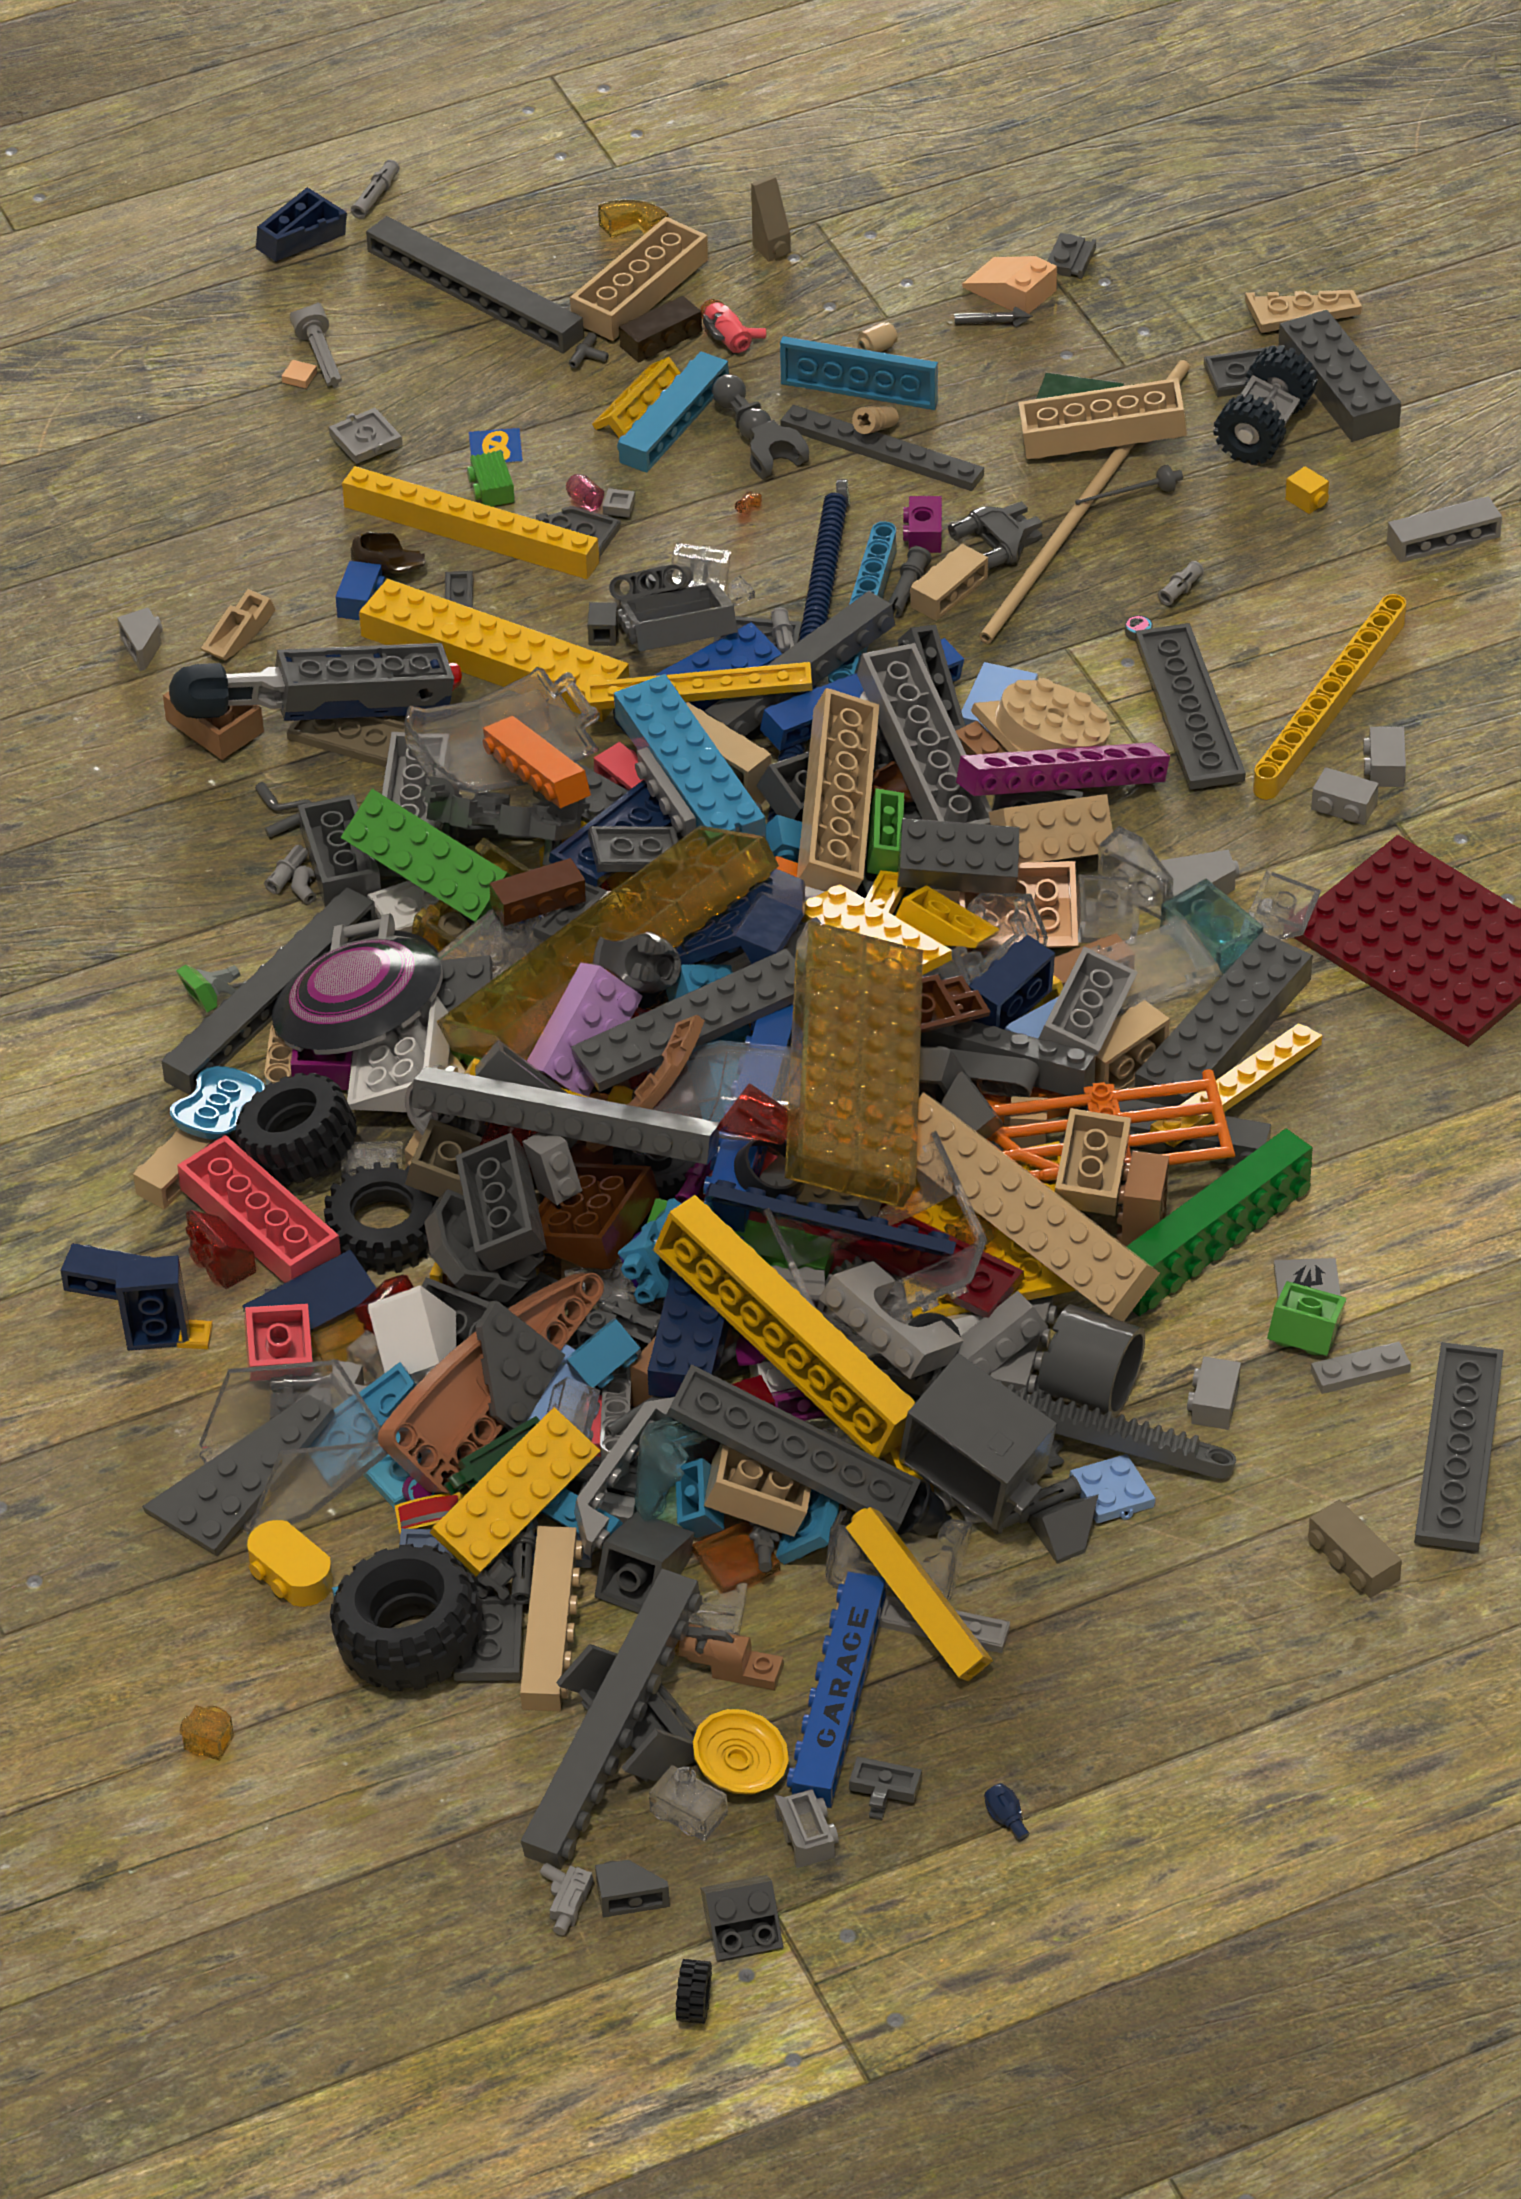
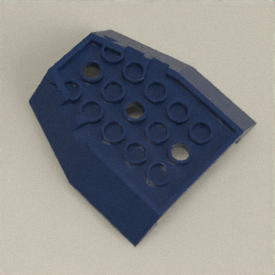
[637,864,805,1010]

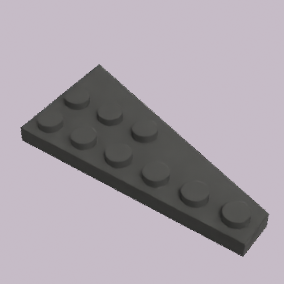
[142,1394,336,1556]

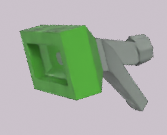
[176,965,241,1013]

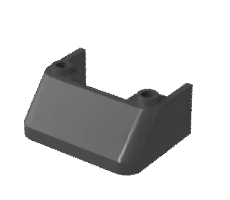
[556,1644,697,1781]

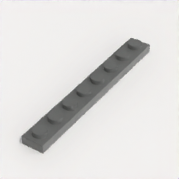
[781,405,984,491]

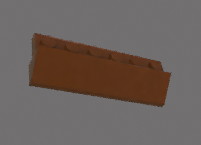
[798,974,990,1057]

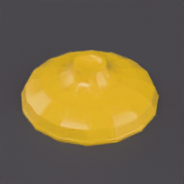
[692,1709,789,1795]

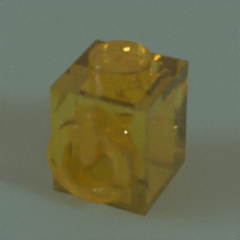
[180,1705,234,1761]

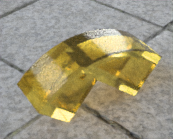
[598,199,669,238]

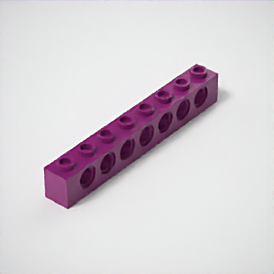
[956,742,1170,796]

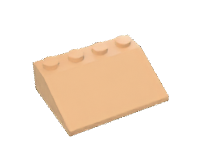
[959,861,1078,950]

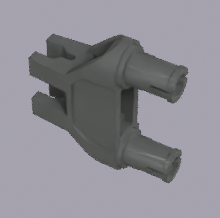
[948,501,1042,570]

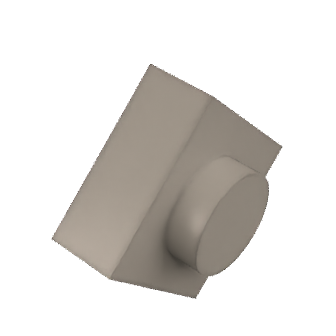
[603,488,635,517]

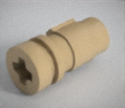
[852,406,899,434]

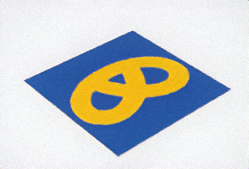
[469,428,523,462]

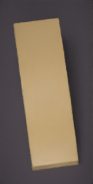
[201,589,276,661]

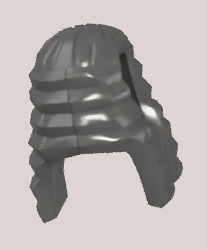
[593,931,681,994]

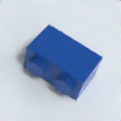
[335,561,386,620]

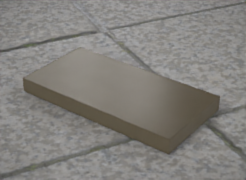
[286,717,413,767]

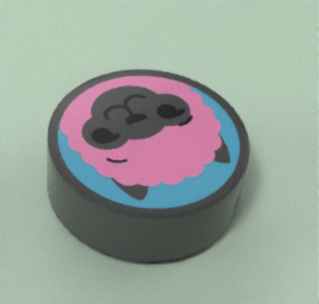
[1125,615,1153,641]

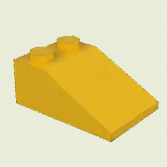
[895,885,1000,948]

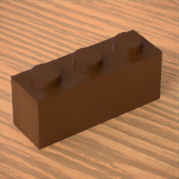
[490,858,586,926]

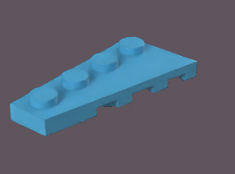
[306,1362,417,1486]

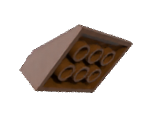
[538,1163,660,1270]

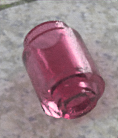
[566,474,604,511]

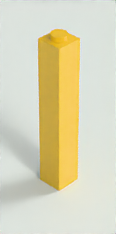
[845,1507,993,1682]

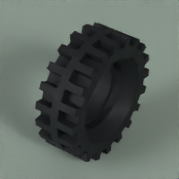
[324,1162,439,1275]

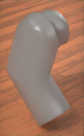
[291,865,316,905]

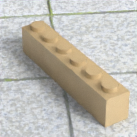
[520,1526,583,1711]

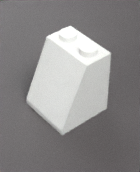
[368,1285,456,1384]

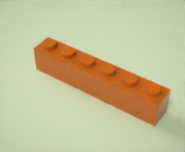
[482,716,591,808]

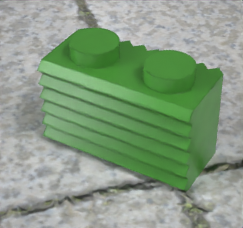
[467,450,515,507]

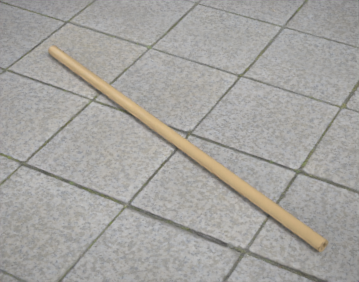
[979,360,1190,644]

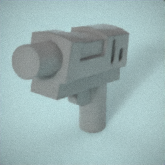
[540,1863,594,1936]

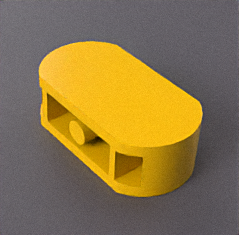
[247,1520,333,1607]

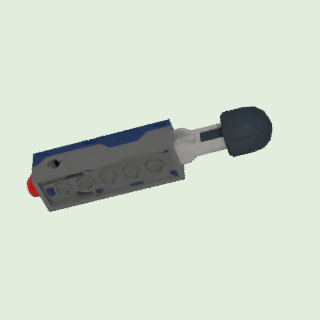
[169,643,462,721]

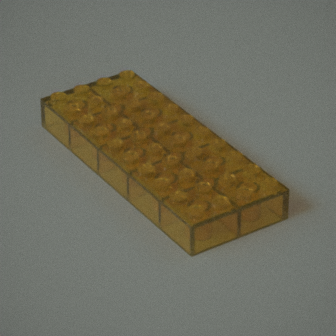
[785,920,923,1208]

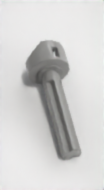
[290,302,342,388]

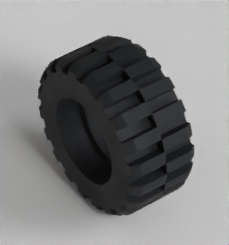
[235,1073,357,1185]

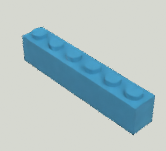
[617,351,729,473]

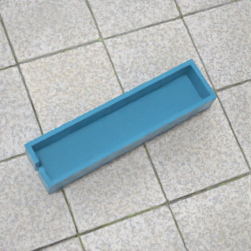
[614,674,767,861]

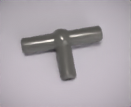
[569,332,609,368]

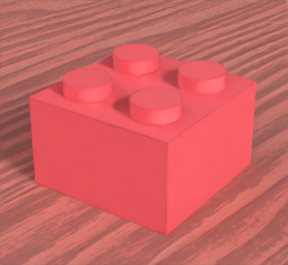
[244,1304,313,1379]

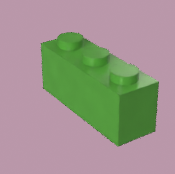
[867,788,904,874]

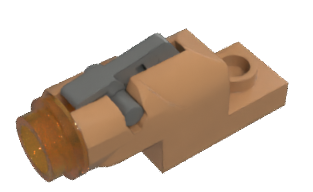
[674,1624,784,1690]

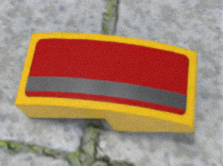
[394,1492,463,1535]

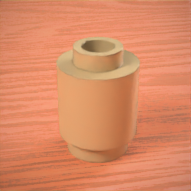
[857,322,898,352]

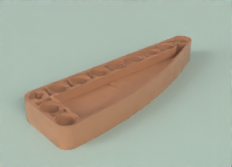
[378,1273,604,1493]

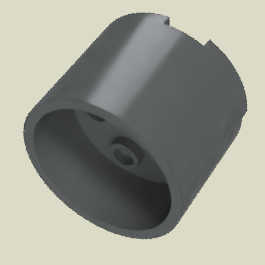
[1038,1304,1145,1417]

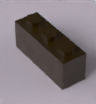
[619,295,702,363]

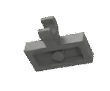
[849,1756,922,1820]

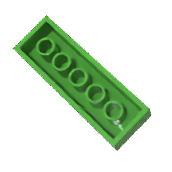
[341,789,512,930]

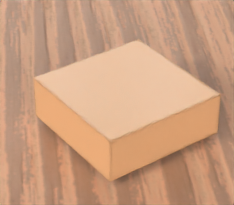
[282,360,317,389]

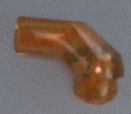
[735,491,762,515]

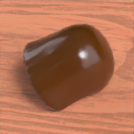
[870,761,914,806]

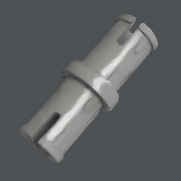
[1158,561,1204,605]

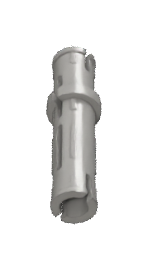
[351,159,400,219]

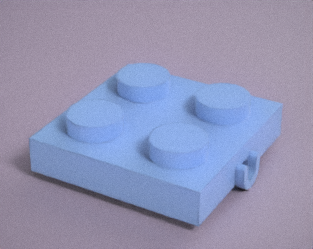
[1069,1454,1156,1524]

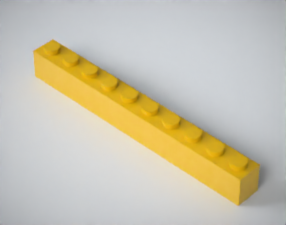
[342,466,599,579]

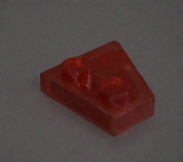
[716,1083,800,1145]

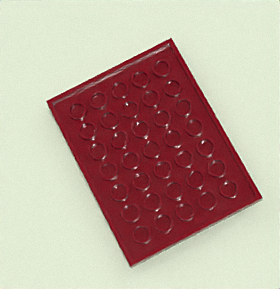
[1285,835,1521,1047]

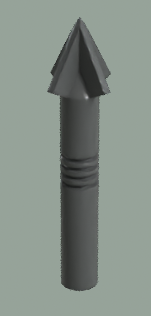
[954,307,1033,327]

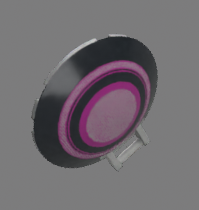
[272,913,443,1055]

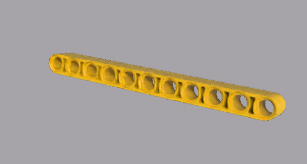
[1253,594,1406,800]

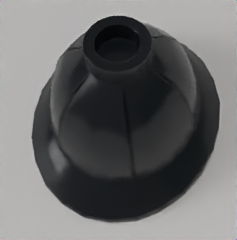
[896,1479,952,1536]

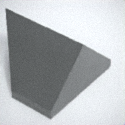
[1027,1494,1099,1564]

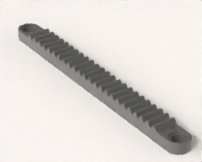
[868,1353,1236,1479]

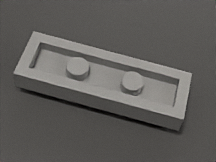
[1311,1341,1411,1394]

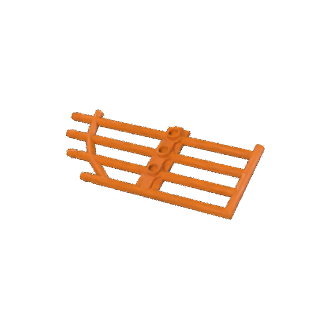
[987,1069,1236,1181]

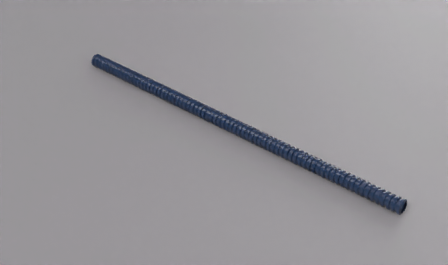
[761,493,848,863]

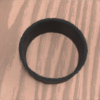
[734,1135,803,1199]

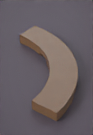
[586,1015,705,1152]

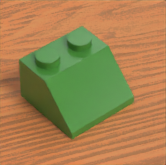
[1267,1281,1347,1356]

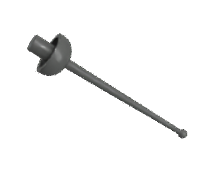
[1075,465,1183,505]

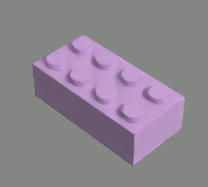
[527,962,643,1097]

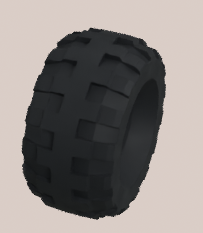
[330,1544,484,1691]

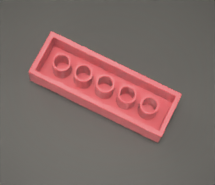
[177,1135,341,1283]

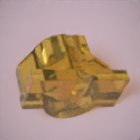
[944,1213,994,1251]

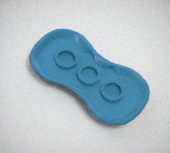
[170,1066,265,1140]

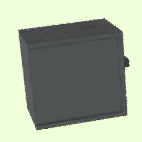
[899,1353,1057,1530]

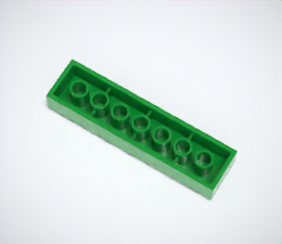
[1126,1128,1313,1317]

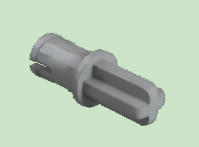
[770,607,794,654]
[264,845,308,894]

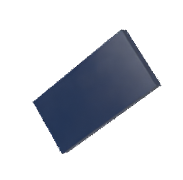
[242,1249,381,1336]

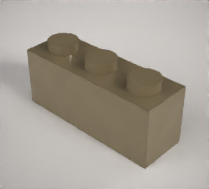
[1308,1499,1402,1598]

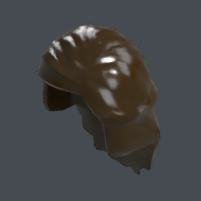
[351,531,426,576]

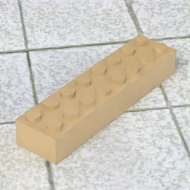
[797,688,879,893]

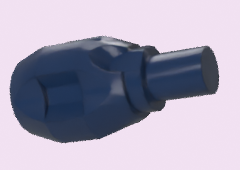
[984,1783,1030,1841]

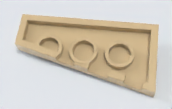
[1245,290,1362,333]

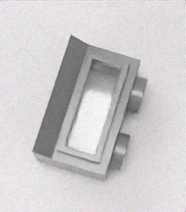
[774,1789,839,1869]

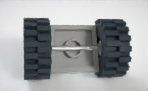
[1213,345,1318,465]

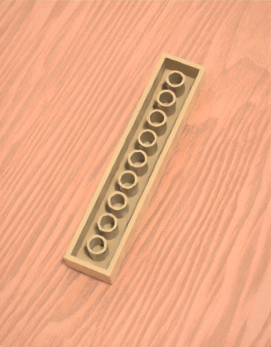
[886,1092,1160,1322]

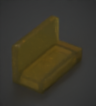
[310,1312,378,1370]

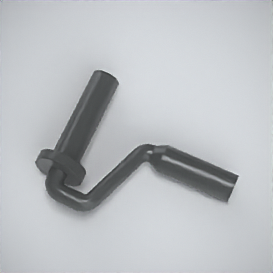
[255,782,312,838]

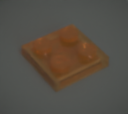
[693,1520,780,1596]

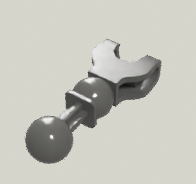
[712,374,809,479]

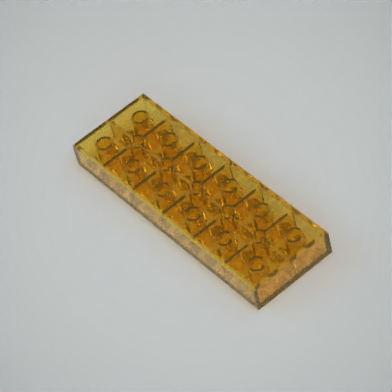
[436,825,779,1060]

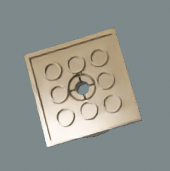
[971,678,1110,752]

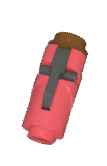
[700,299,766,353]

